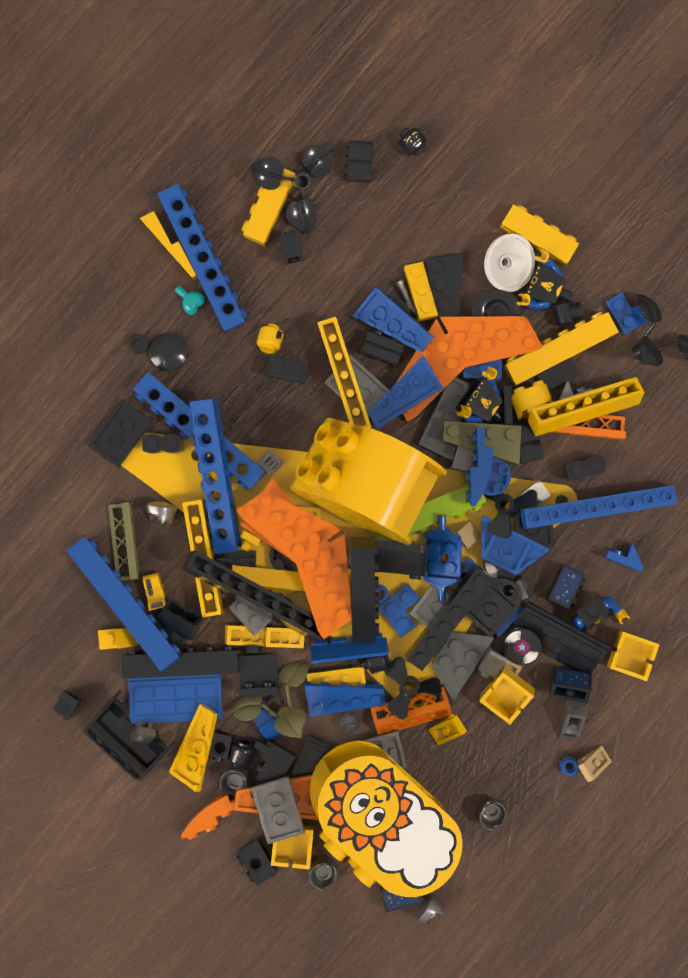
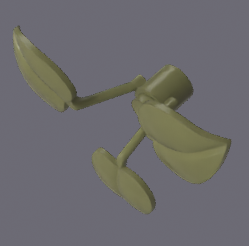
[232,661,309,738]

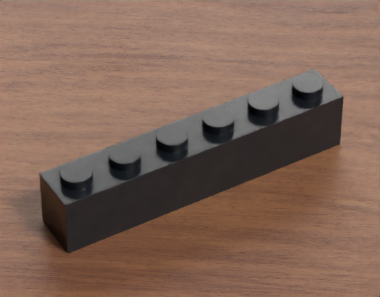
[350,536,379,643]
[405,564,493,671]
[121,646,239,679]

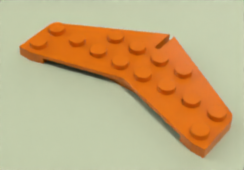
[397,316,543,422]
[236,492,352,639]

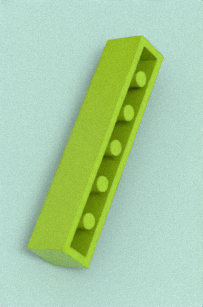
[374,485,487,542]

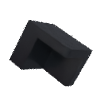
[54,689,82,721]

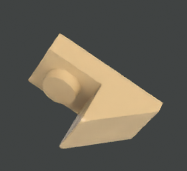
[446,521,481,554]
[577,746,612,782]

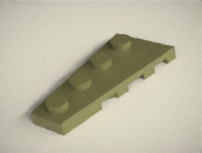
[443,421,521,465]

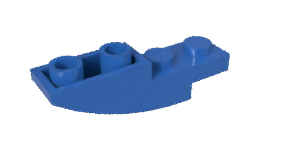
[465,427,493,506]

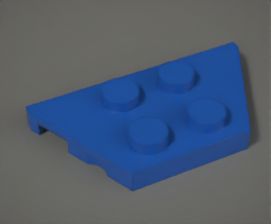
[481,515,549,575]

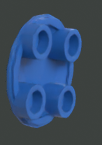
[475,457,511,495]

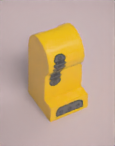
[143,572,167,611]

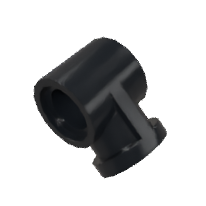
[553,301,584,326]

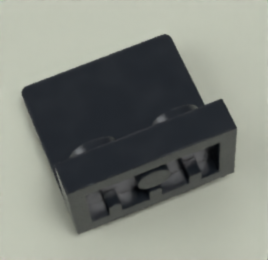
[239,654,279,697]

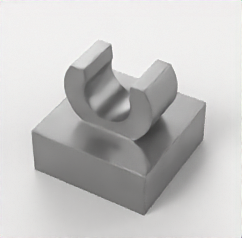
[257,449,284,476]
[508,576,531,600]
[130,720,156,744]

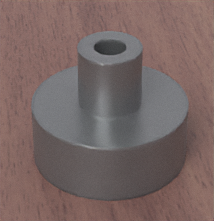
[340,712,360,732]

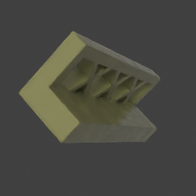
[108,502,140,581]

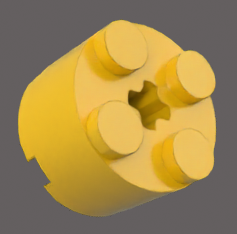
[511,380,553,420]

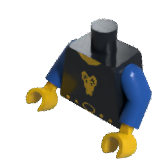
[517,250,572,311]
[455,366,504,423]
[571,596,630,632]

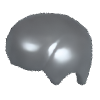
[478,799,506,831]

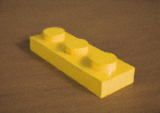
[403,262,438,321]
[307,666,366,686]

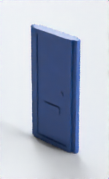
[128,674,223,724]

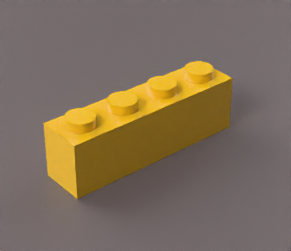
[242,169,295,246]
[500,204,579,266]

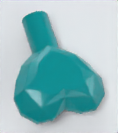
[175,285,205,315]

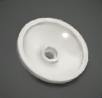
[484,234,535,292]

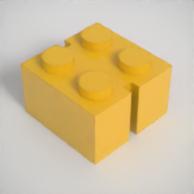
[607,630,659,681]
[479,665,535,724]
[271,825,314,870]

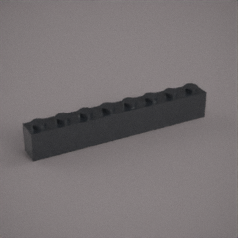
[181,550,323,642]

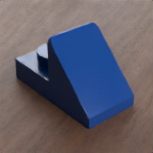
[603,543,644,572]
[253,700,282,742]

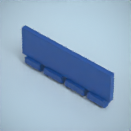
[310,633,389,664]

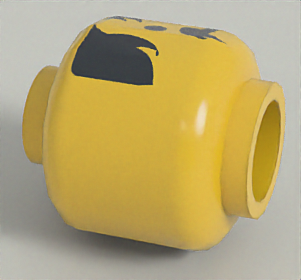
[257,324,284,354]

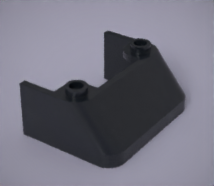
[348,540,429,580]
[84,690,177,781]

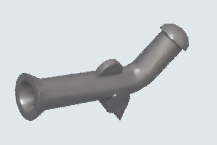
[394,279,417,316]

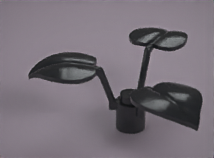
[250,145,334,234]
[632,294,688,366]

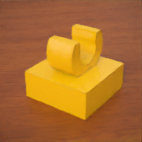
[241,530,261,552]

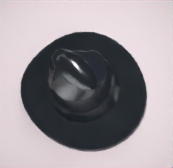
[472,289,522,317]

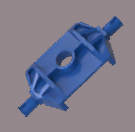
[423,515,461,601]

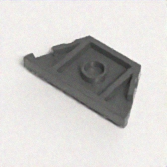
[431,632,494,700]

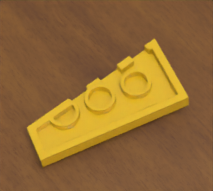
[169,704,218,792]

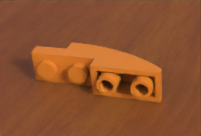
[181,793,235,840]

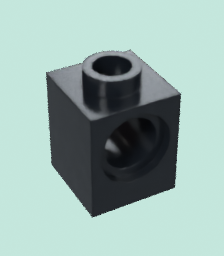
[208,730,233,761]

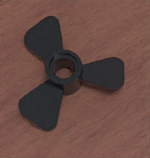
[484,489,538,538]
[384,657,442,719]

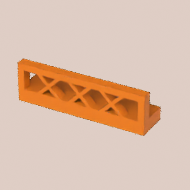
[552,415,626,440]
[370,687,452,735]

